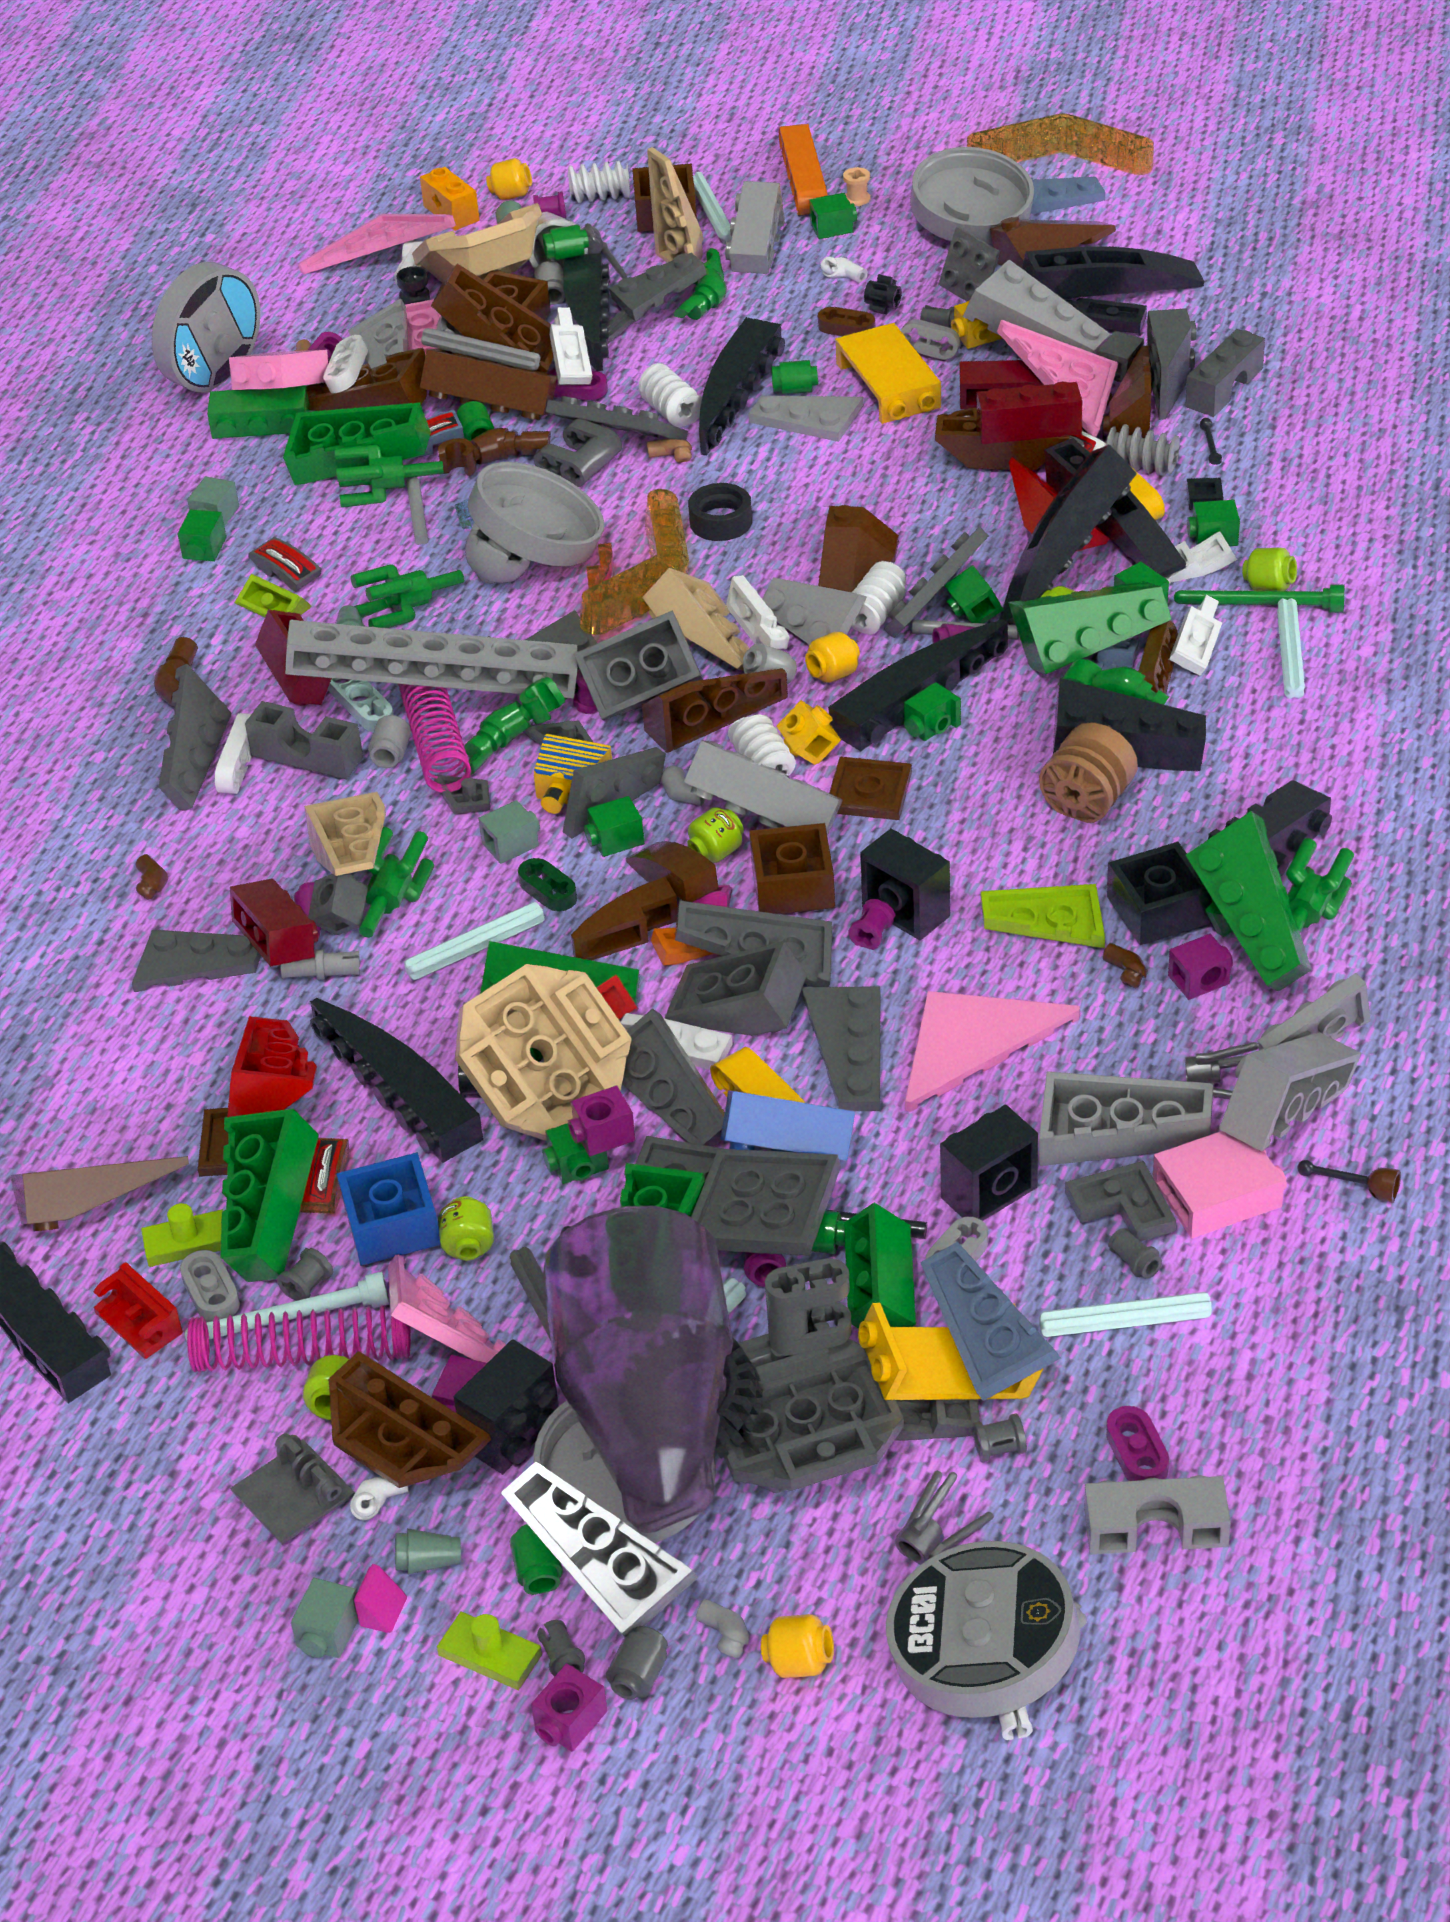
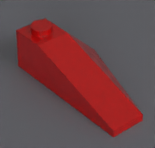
[1008,457,1110,552]
[227,1016,317,1117]

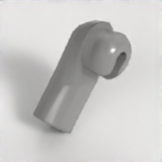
[661,766,705,806]
[696,1599,750,1658]

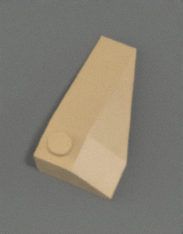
[642,568,750,671]
[304,792,386,876]

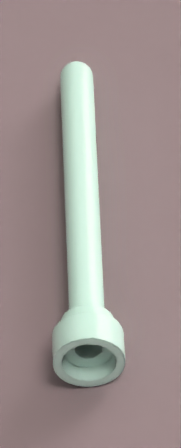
[184,1271,390,1340]

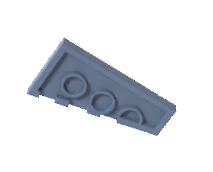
[1031,177,1105,214]
[920,1242,1061,1401]

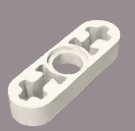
[323,335,368,393]
[215,713,252,794]

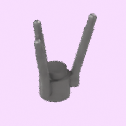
[581,223,627,279]
[1185,1042,1259,1099]
[895,1470,994,1564]

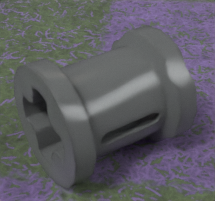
[277,1248,334,1301]
[972,1413,1027,1463]

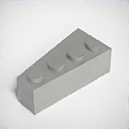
[963,260,1111,355]
[684,740,843,836]

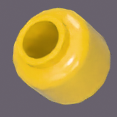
[486,158,532,200]
[805,632,860,683]
[761,1614,834,1678]

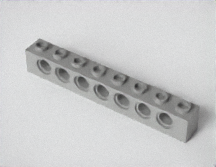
[285,620,577,699]

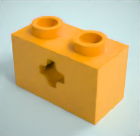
[420,167,480,231]

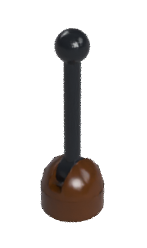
[1297,1160,1401,1203]

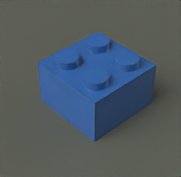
[336,1152,440,1266]

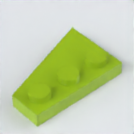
[981,884,1105,948]

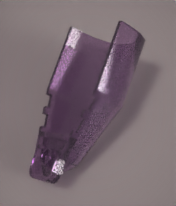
[543,1206,733,1533]

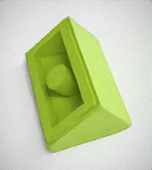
[234,574,312,617]

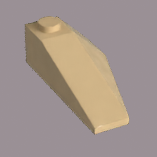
[647,147,703,263]

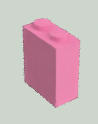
[229,350,328,390]
[1153,1131,1287,1239]

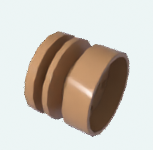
[1039,723,1138,823]

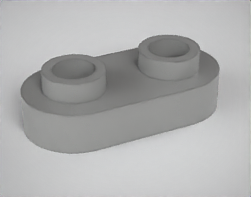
[180,1250,240,1322]

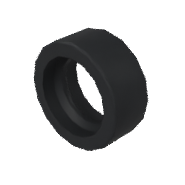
[688,483,752,541]

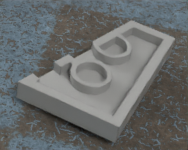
[348,298,408,368]
[748,396,864,442]
[762,577,867,645]
[1257,973,1371,1050]

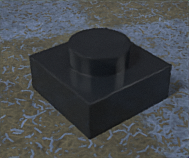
[1186,478,1224,510]

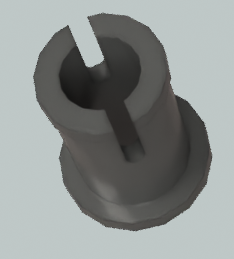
[920,305,954,328]
[1108,1228,1162,1278]
[537,1620,585,1677]

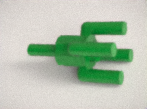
[334,444,444,508]
[350,564,464,628]
[359,827,434,938]
[1286,838,1354,932]

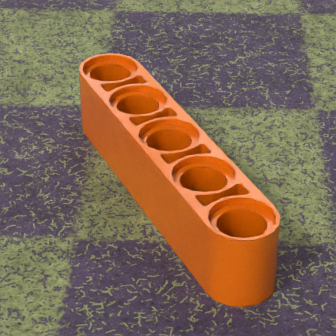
[778,123,827,216]

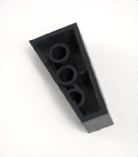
[1053,678,1206,771]
[1208,780,1332,877]

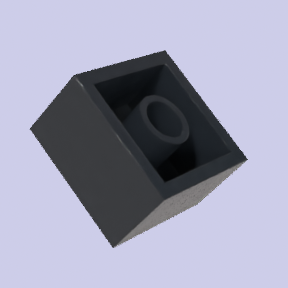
[860,828,950,941]
[1107,842,1212,945]
[940,1104,1038,1221]
[453,1339,559,1475]

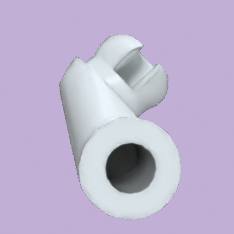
[820,256,867,283]
[350,1476,408,1520]

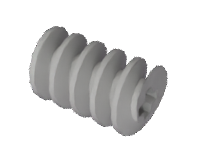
[1106,424,1180,477]

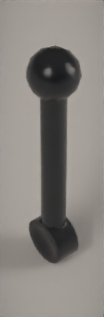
[1200,418,1222,465]

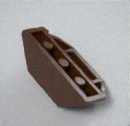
[935,408,1070,470]
[328,1351,491,1488]

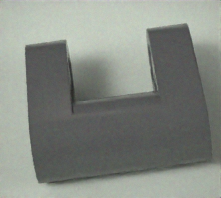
[534,418,622,487]
[765,1258,852,1356]

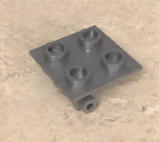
[938,227,1000,302]
[230,1433,355,1545]

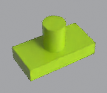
[141,1203,223,1267]
[437,1611,542,1691]

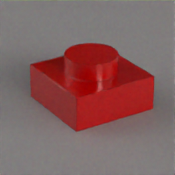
[596,975,639,1021]

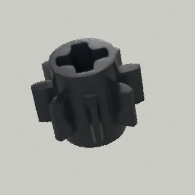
[864,274,902,315]

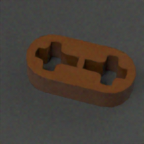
[817,307,876,336]

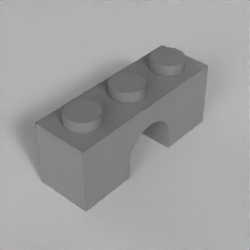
[1084,1475,1231,1555]

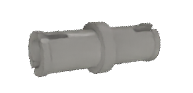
[281,949,360,980]

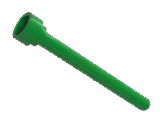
[1174,584,1345,613]

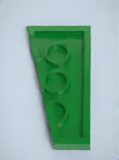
[480,941,640,1005]

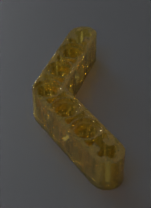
[967,113,1154,175]
[579,489,689,635]

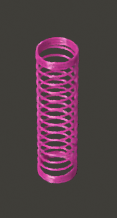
[398,684,471,793]
[187,1305,411,1373]

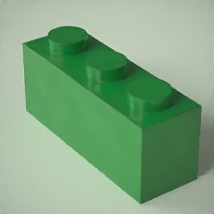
[207,385,310,439]
[844,1202,916,1329]

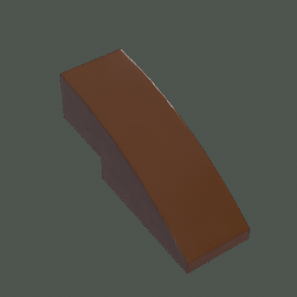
[626,841,719,902]
[571,876,678,960]

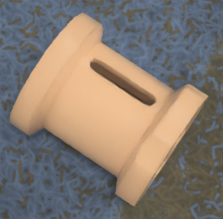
[843,167,871,206]

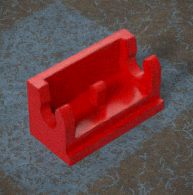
[93,1262,183,1359]

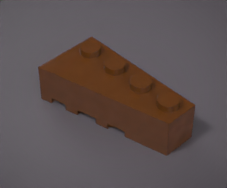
[431,263,554,373]
[420,349,558,420]

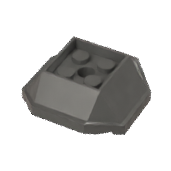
[703,1324,904,1493]

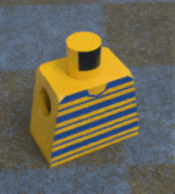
[534,734,612,814]

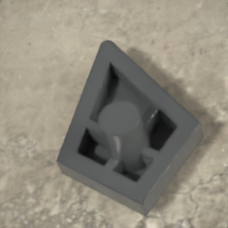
[525,720,593,745]
[434,775,490,814]

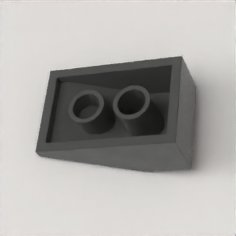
[1146,308,1196,420]
[574,610,703,720]
[665,941,807,1036]

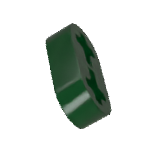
[518,858,577,912]

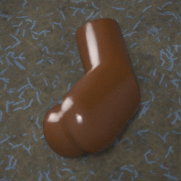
[135,854,168,900]
[1103,943,1148,988]

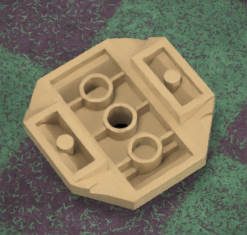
[412,203,542,283]
[455,964,632,1141]

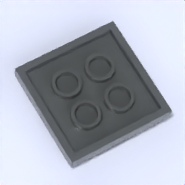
[684,1149,841,1256]

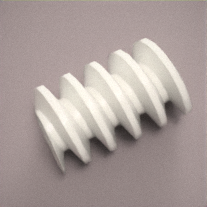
[568,161,630,203]
[639,363,702,428]
[851,561,906,635]
[728,714,796,776]

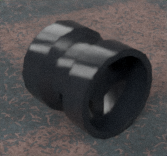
[396,266,430,305]

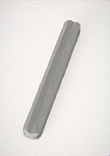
[421,328,540,371]

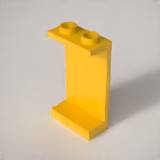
[835,323,941,424]
[858,1303,1043,1400]

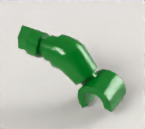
[674,248,727,320]
[1058,659,1170,704]
[463,677,565,775]

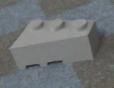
[725,181,785,274]

